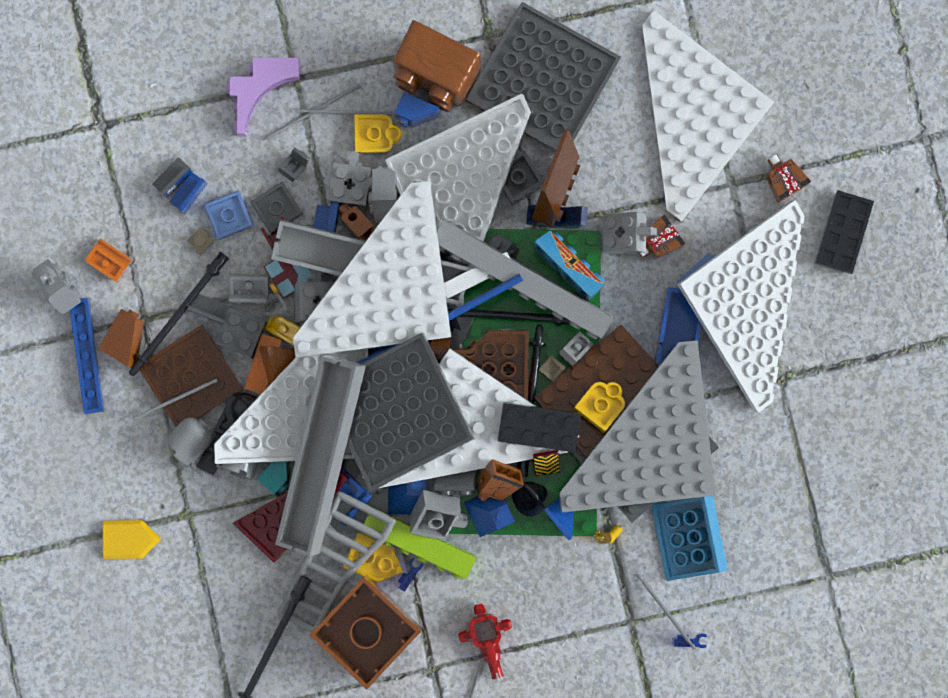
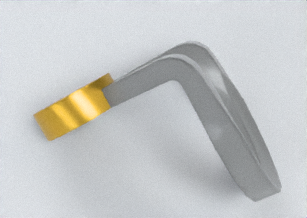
[263,283,286,318]

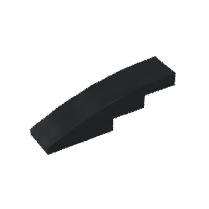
[196,407,231,476]

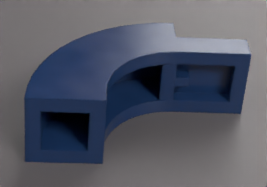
[526,205,588,229]

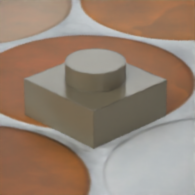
[187,228,215,255]
[539,355,566,382]

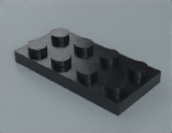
[815,190,874,274]
[497,402,581,453]

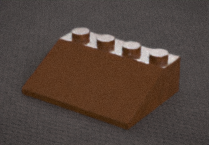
[531,129,580,227]

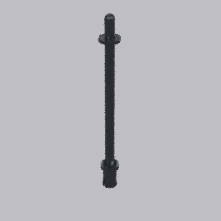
[129,251,229,376]
[447,308,570,326]
[517,324,546,477]
[237,575,312,698]

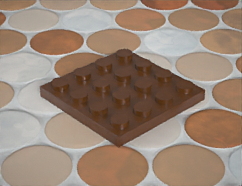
[140,324,243,427]

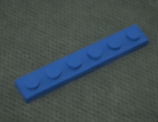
[70,298,104,414]

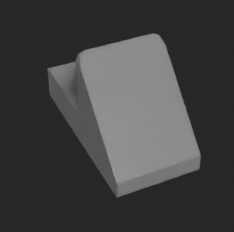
[559,331,594,366]

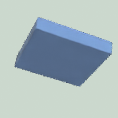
[204,190,253,240]

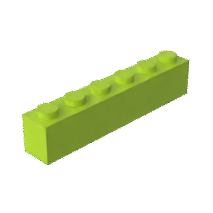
[364,507,477,580]

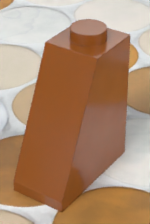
[98,309,144,368]
[260,345,296,385]

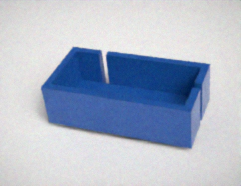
[655,287,701,365]

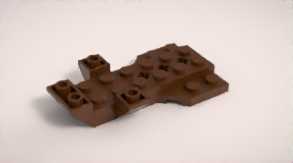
[430,330,529,401]

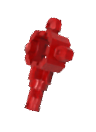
[458,603,512,680]

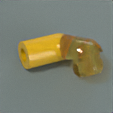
[594,524,623,544]

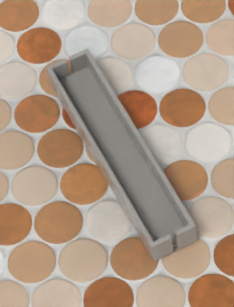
[271,220,470,305]
[437,220,614,339]
[275,355,366,557]

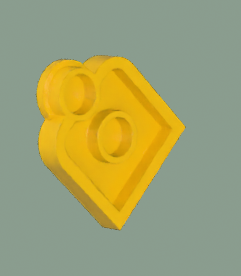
[354,114,402,153]
[574,382,625,433]

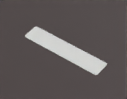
[444,252,510,298]

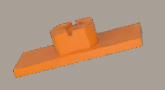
[244,334,282,394]

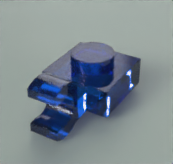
[398,557,423,592]
[672,633,707,648]

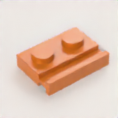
[84,238,132,282]

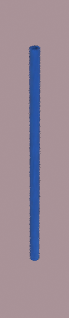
[357,274,523,364]

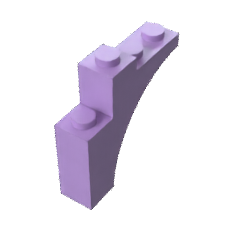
[226,58,300,137]

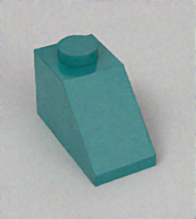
[257,461,289,495]

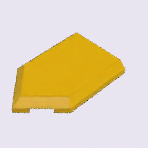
[103,520,161,559]
[342,532,403,583]

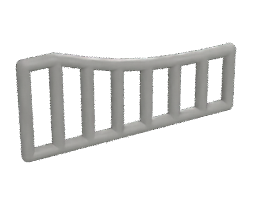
[278,491,395,633]

